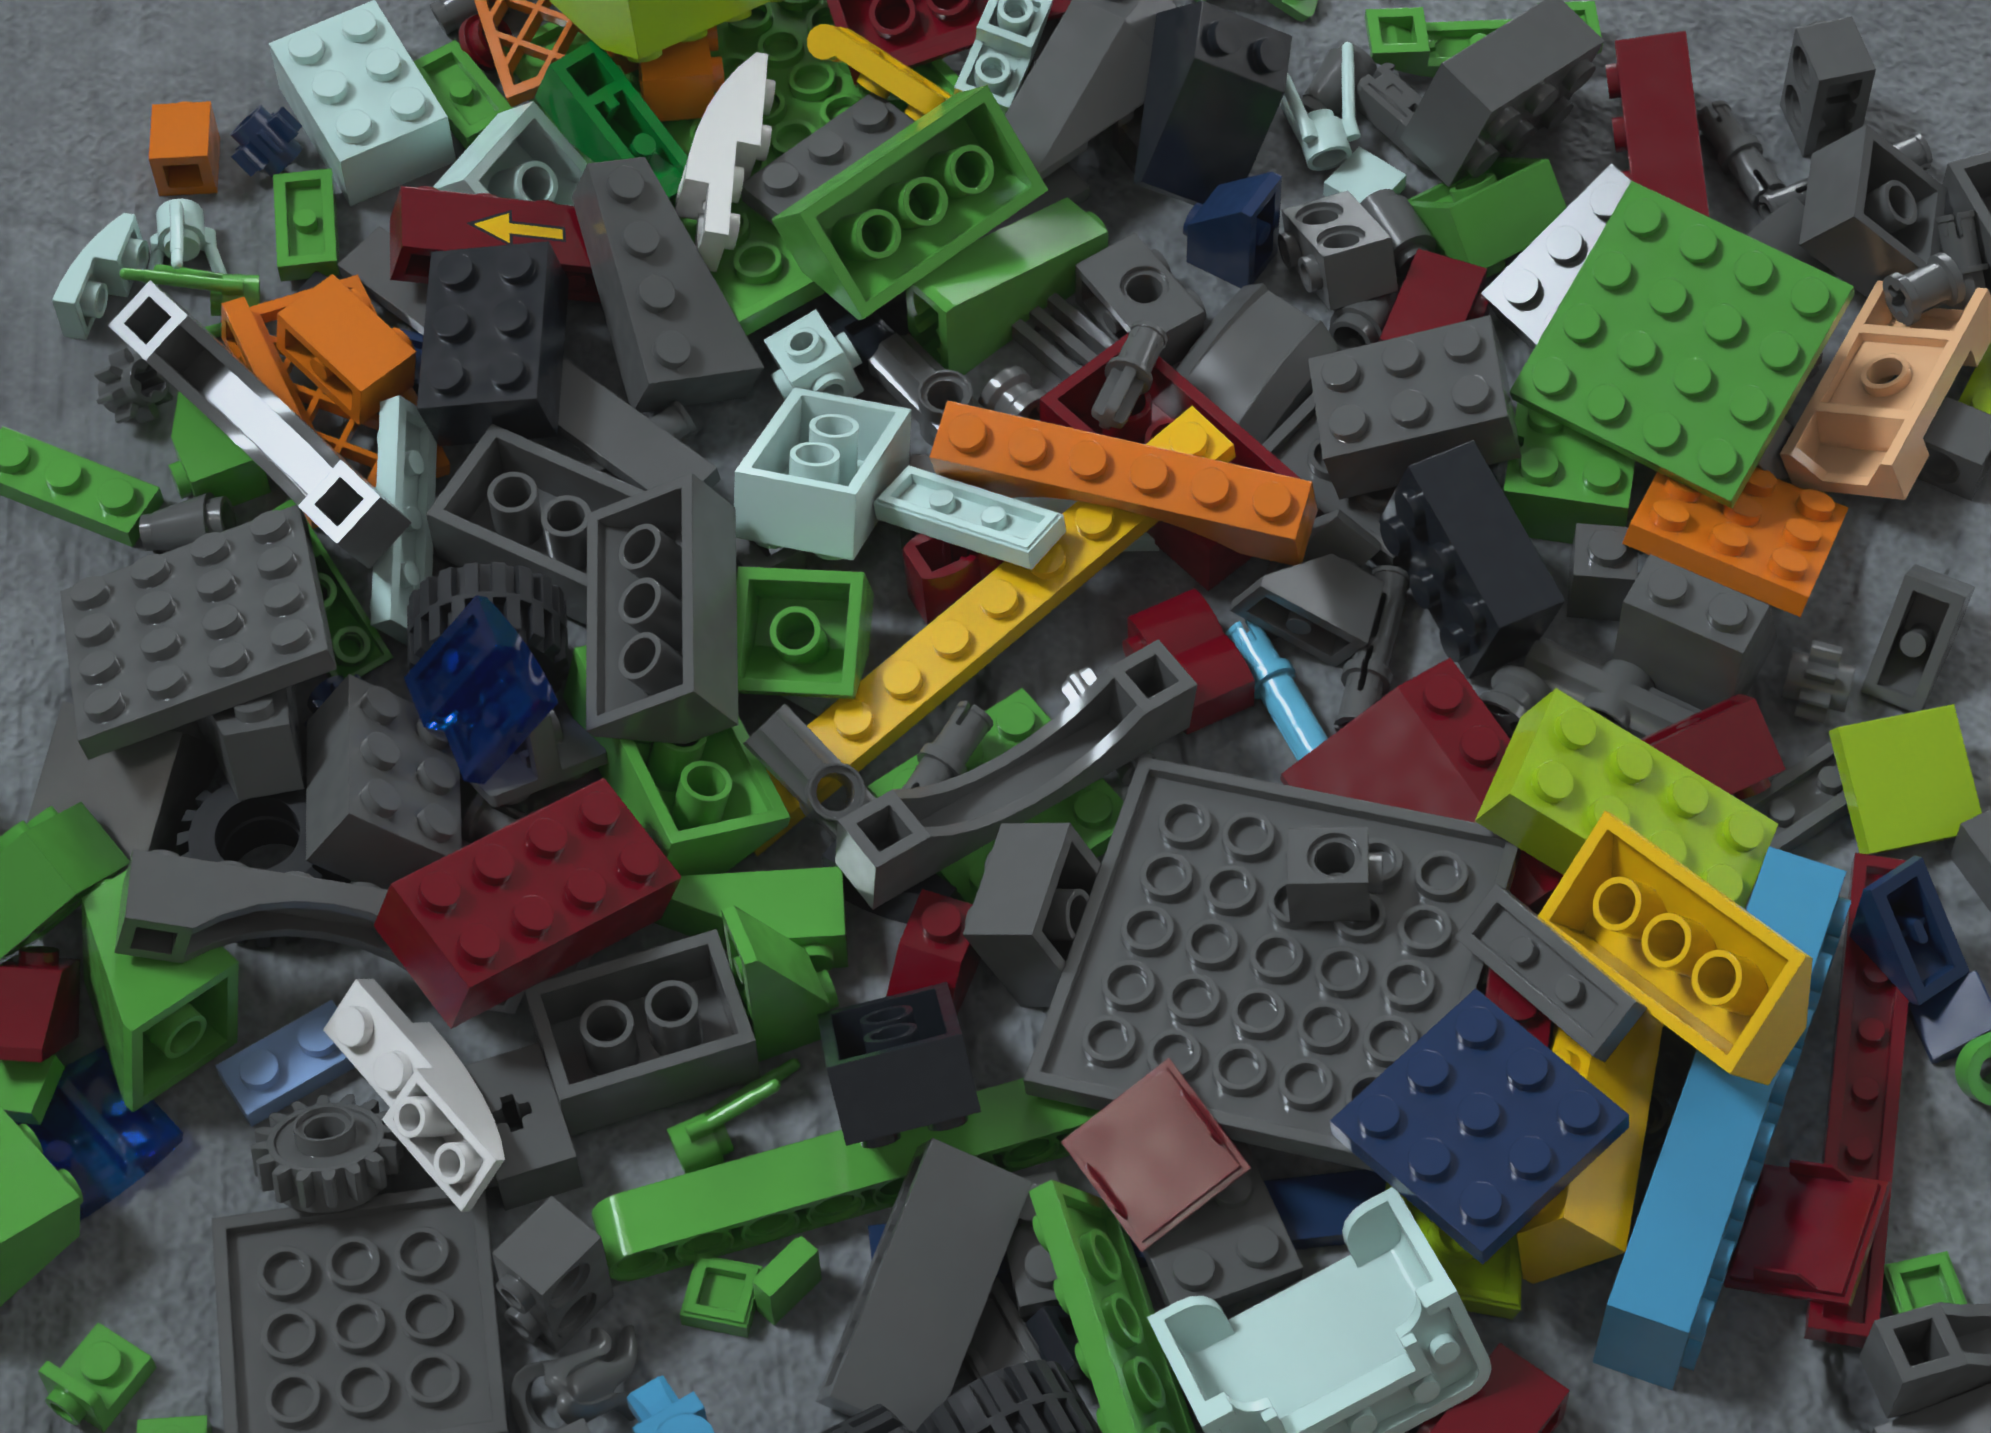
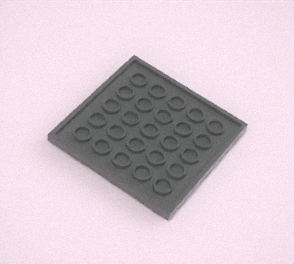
[1023,756,1522,1172]

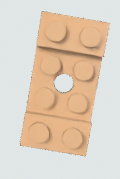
[1780,280,1991,500]

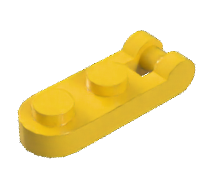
[807,24,953,121]

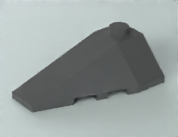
[1005,0,1177,179]

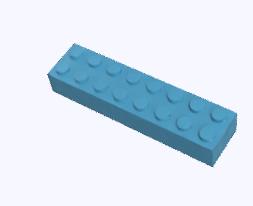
[1593,846,1852,1390]

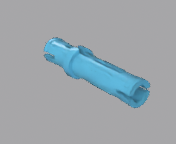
[1225,619,1328,761]

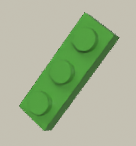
[0,426,164,547]

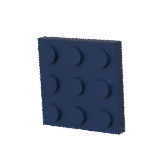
[1330,988,1629,1265]

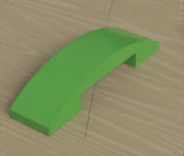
[1365,1,1603,78]

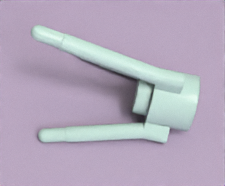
[1280,42,1361,171]
[144,198,227,286]

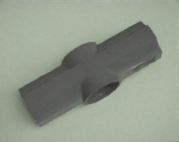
[868,332,985,447]
[1523,637,1702,739]
[743,704,876,840]

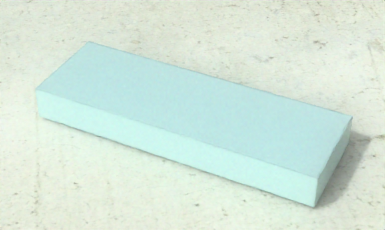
[873,465,1066,570]

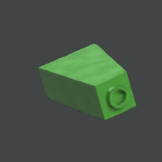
[906,197,1109,375]

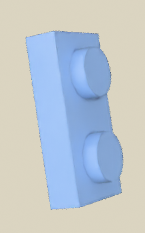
[215,1000,355,1127]

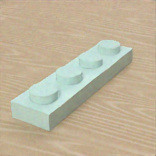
[370,395,437,646]

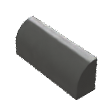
[816,1138,1033,1433]

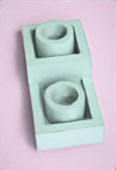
[953,0,1053,115]
[52,213,149,340]

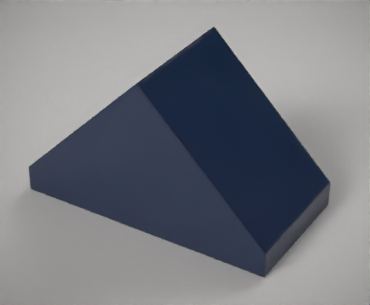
[1849,855,1970,1005]

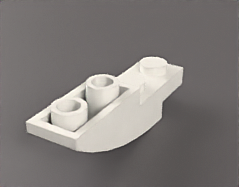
[675,52,776,272]
[323,979,505,1212]

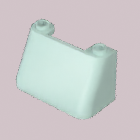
[1147,1187,1492,1433]

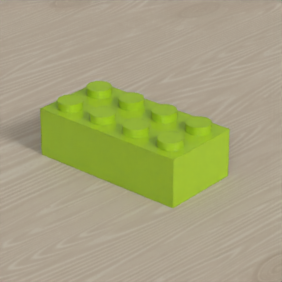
[1475,688,1778,909]

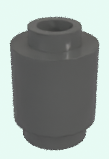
[1360,189,1436,278]

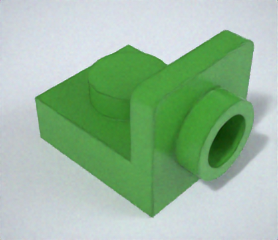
[38,1322,157,1432]

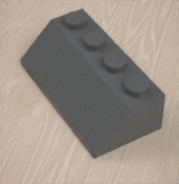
[586,473,739,744]

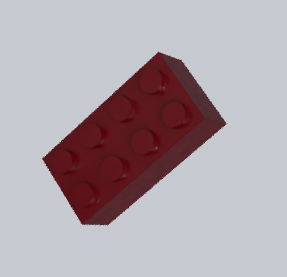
[1040,333,1301,591]
[374,778,682,1029]

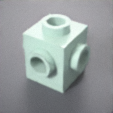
[764,309,864,400]

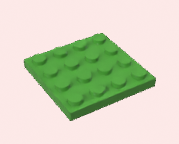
[1509,180,1855,509]

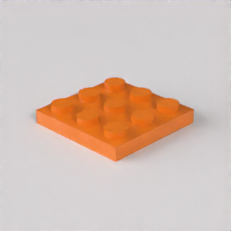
[1622,467,1849,617]

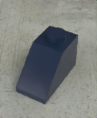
[1183,171,1282,288]

